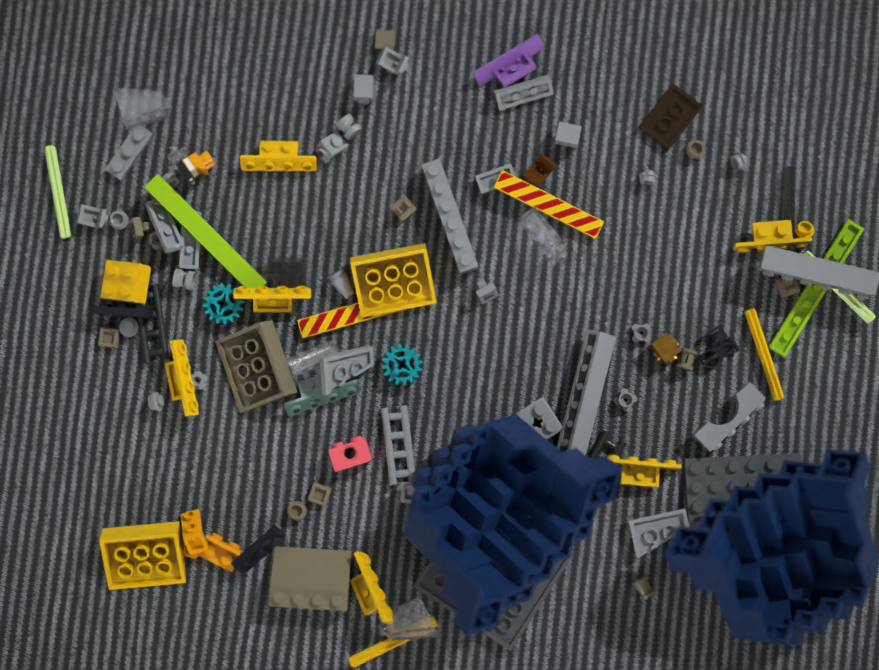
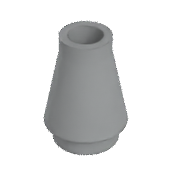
[329,270,355,299]

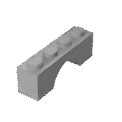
[692,382,766,452]

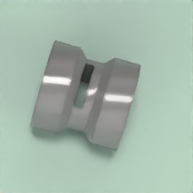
[335,114,362,140]
[172,268,196,290]

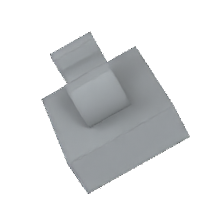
[476,279,499,305]

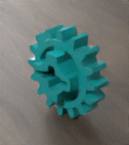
[203,283,245,325]
[381,344,423,386]

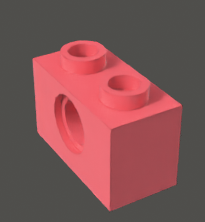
[328,436,373,472]

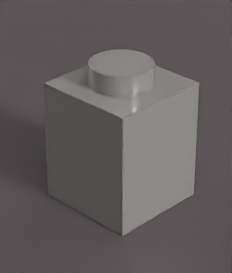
[353,74,374,104]
[552,122,582,148]

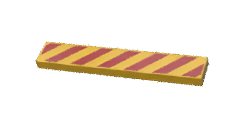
[494,170,604,239]
[297,303,405,339]

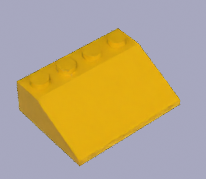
[350,243,437,318]
[99,521,186,590]

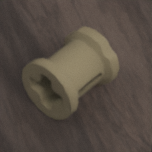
[676,348,698,371]
[631,575,656,601]

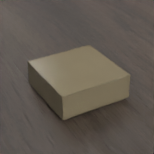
[375,30,395,51]
[98,327,120,349]
[307,482,332,507]

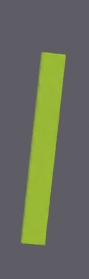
[144,174,267,288]
[768,219,864,358]

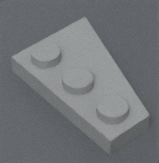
[320,345,374,395]
[628,508,689,559]

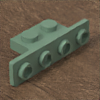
[284,374,361,416]

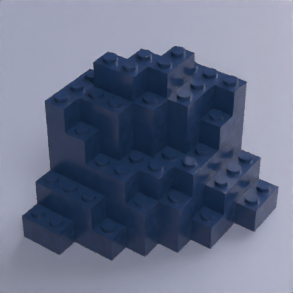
[404,414,622,637]
[664,449,879,646]

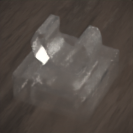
[166,144,189,170]

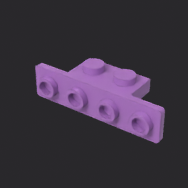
[473,34,544,88]

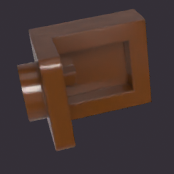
[523,154,556,188]

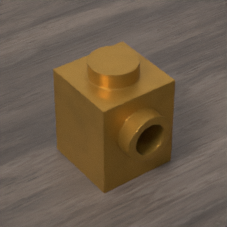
[649,333,680,364]

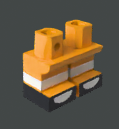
[176,151,216,187]

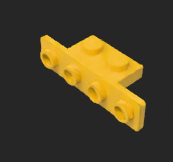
[240,141,317,172]
[733,220,812,253]
[233,286,311,312]
[165,339,199,416]
[608,455,682,488]
[350,551,394,624]

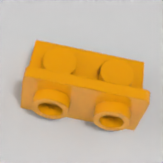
[198,532,243,572]

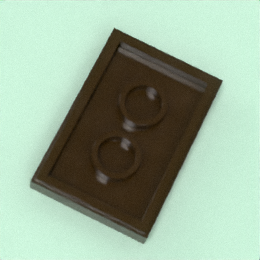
[638,83,703,151]

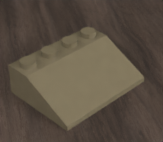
[215,320,297,413]
[269,546,352,611]

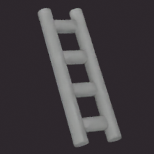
[381,405,415,485]

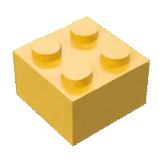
[100,260,151,305]

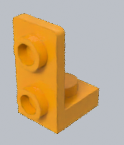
[180,509,209,555]

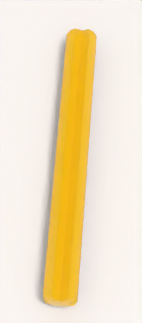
[745,309,784,401]
[348,616,438,668]

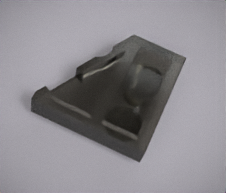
[267,258,307,288]

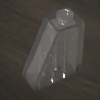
[114,88,172,130]
[520,207,568,266]
[286,341,340,379]
[378,596,438,641]

